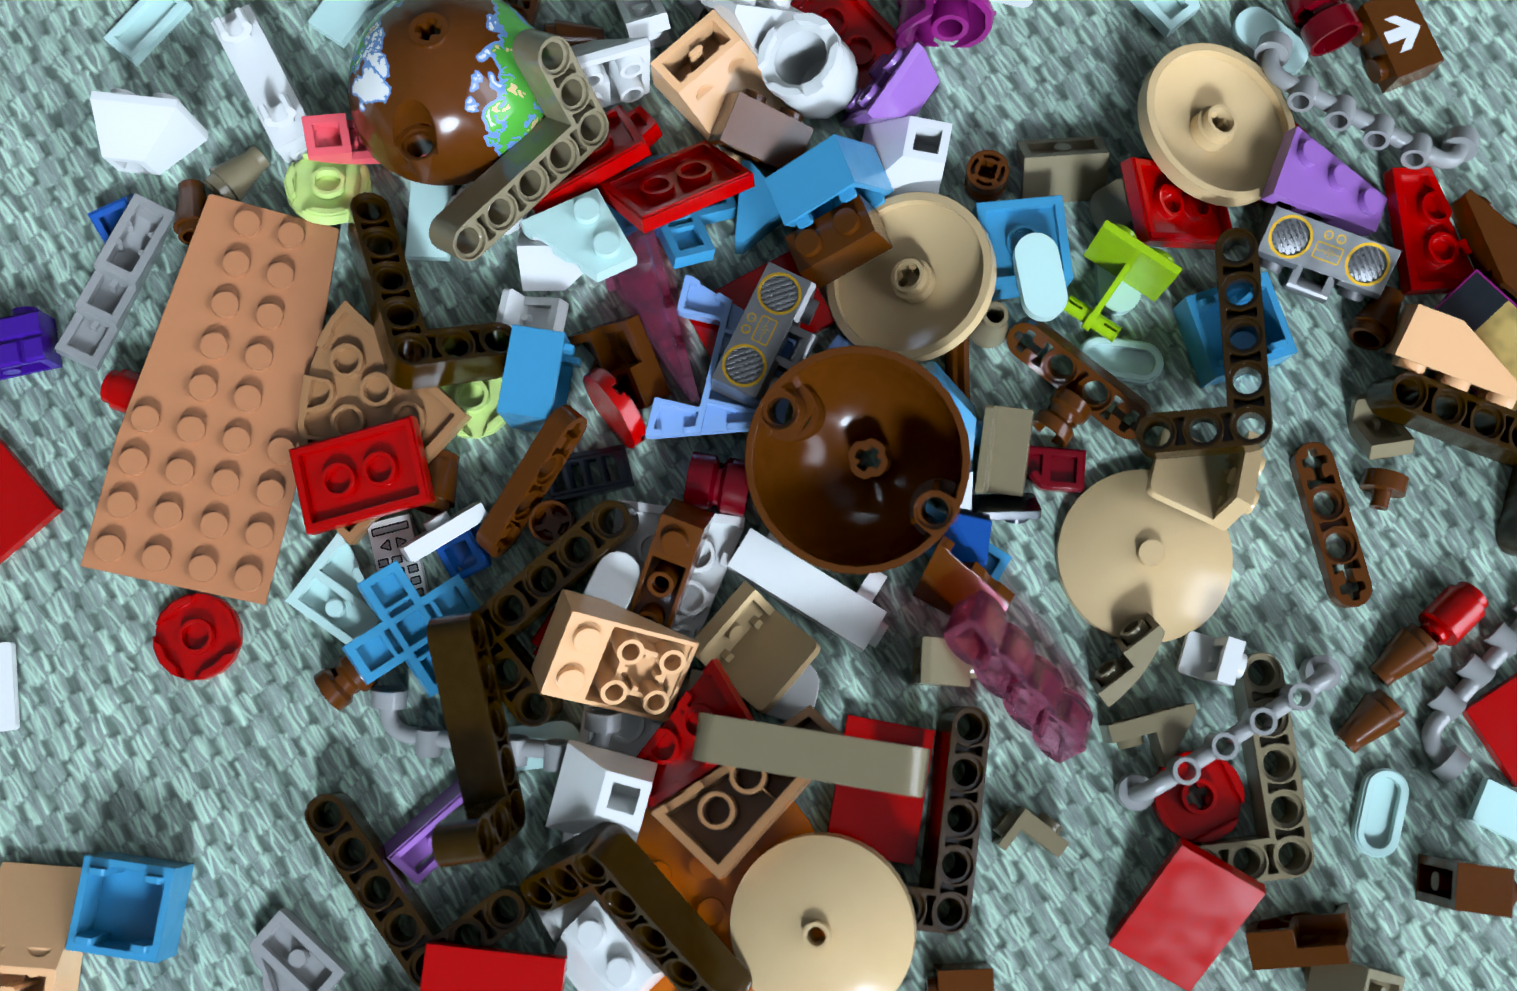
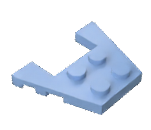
[645,275,797,440]

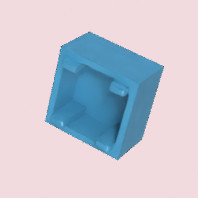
[765,134,894,229]
[972,195,1073,300]
[1172,271,1298,389]
[496,324,582,432]
[65,851,194,963]

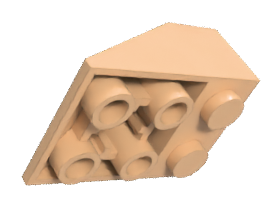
[650,9,788,164]
[1383,304,1517,409]
[531,589,699,722]
[0,861,83,991]

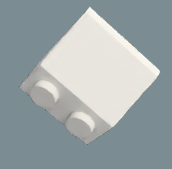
[553,899,665,991]

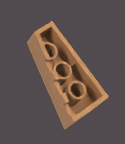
[651,705,843,879]

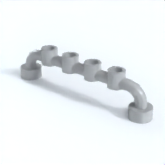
[1254,31,1480,169]
[1421,603,1517,784]
[1115,655,1341,811]
[370,685,622,772]

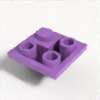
[840,42,940,128]

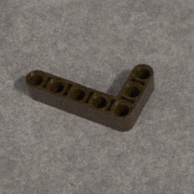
[347,192,512,390]
[1135,227,1273,459]
[1366,371,1517,556]
[476,500,639,727]
[427,611,525,868]
[903,706,991,934]
[305,792,531,987]
[520,822,753,991]

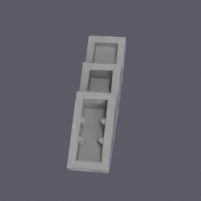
[55,193,175,372]

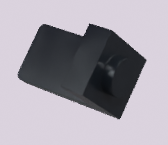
[960,465,1042,524]

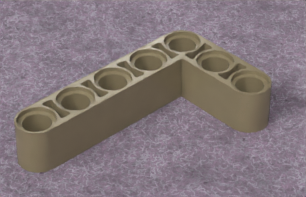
[429,29,609,262]
[1191,652,1314,882]
[692,712,931,798]

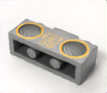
[1255,204,1402,304]
[711,262,820,410]

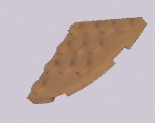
[298,300,472,545]

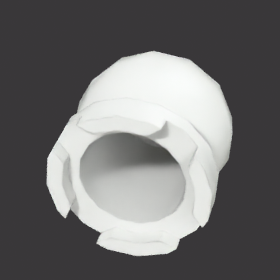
[757,13,859,119]

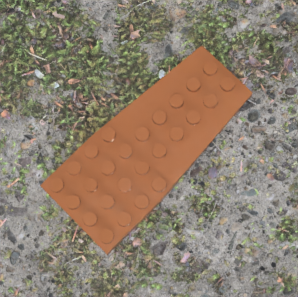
[80,194,339,605]

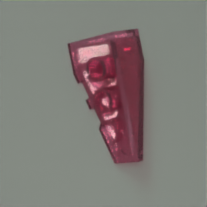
[604,229,700,407]

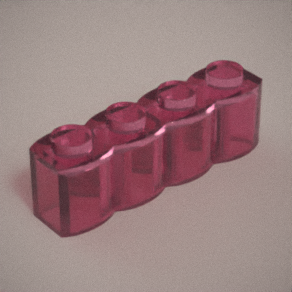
[944,589,1093,763]

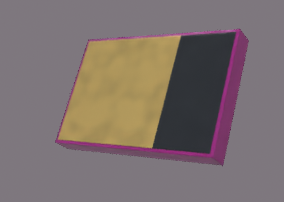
[1432,269,1517,412]

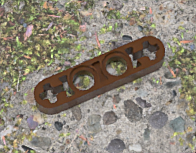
[1007,316,1153,439]
[475,404,587,558]
[1289,442,1372,608]

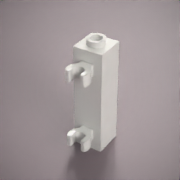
[211,4,310,164]
[727,528,889,652]

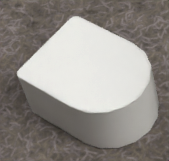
[583,551,642,610]
[767,665,819,720]

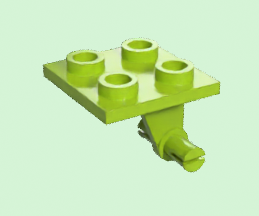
[1063,219,1183,343]

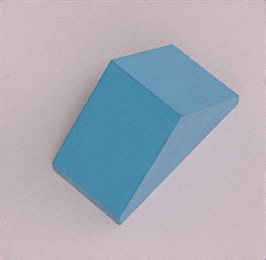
[735,160,782,254]

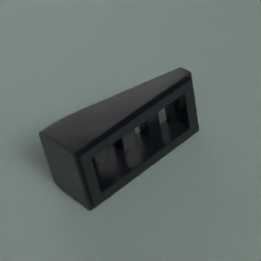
[545,444,635,504]

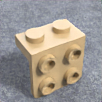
[1146,428,1266,531]
[694,581,820,714]

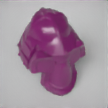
[894,0,997,49]

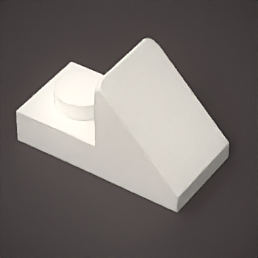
[615,0,671,49]

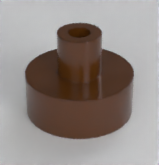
[1359,468,1409,511]

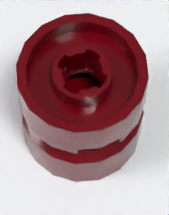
[1285,0,1363,56]
[683,451,749,517]

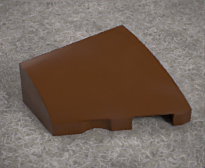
[568,314,671,409]
[913,536,1015,638]
[1245,903,1352,970]

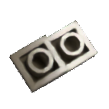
[1089,614,1165,707]

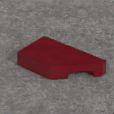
[1026,445,1086,494]

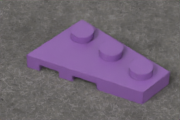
[1260,126,1387,237]

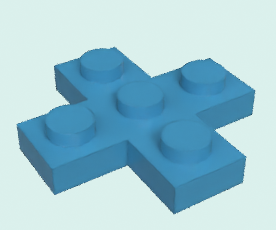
[606,153,738,269]
[342,560,480,698]

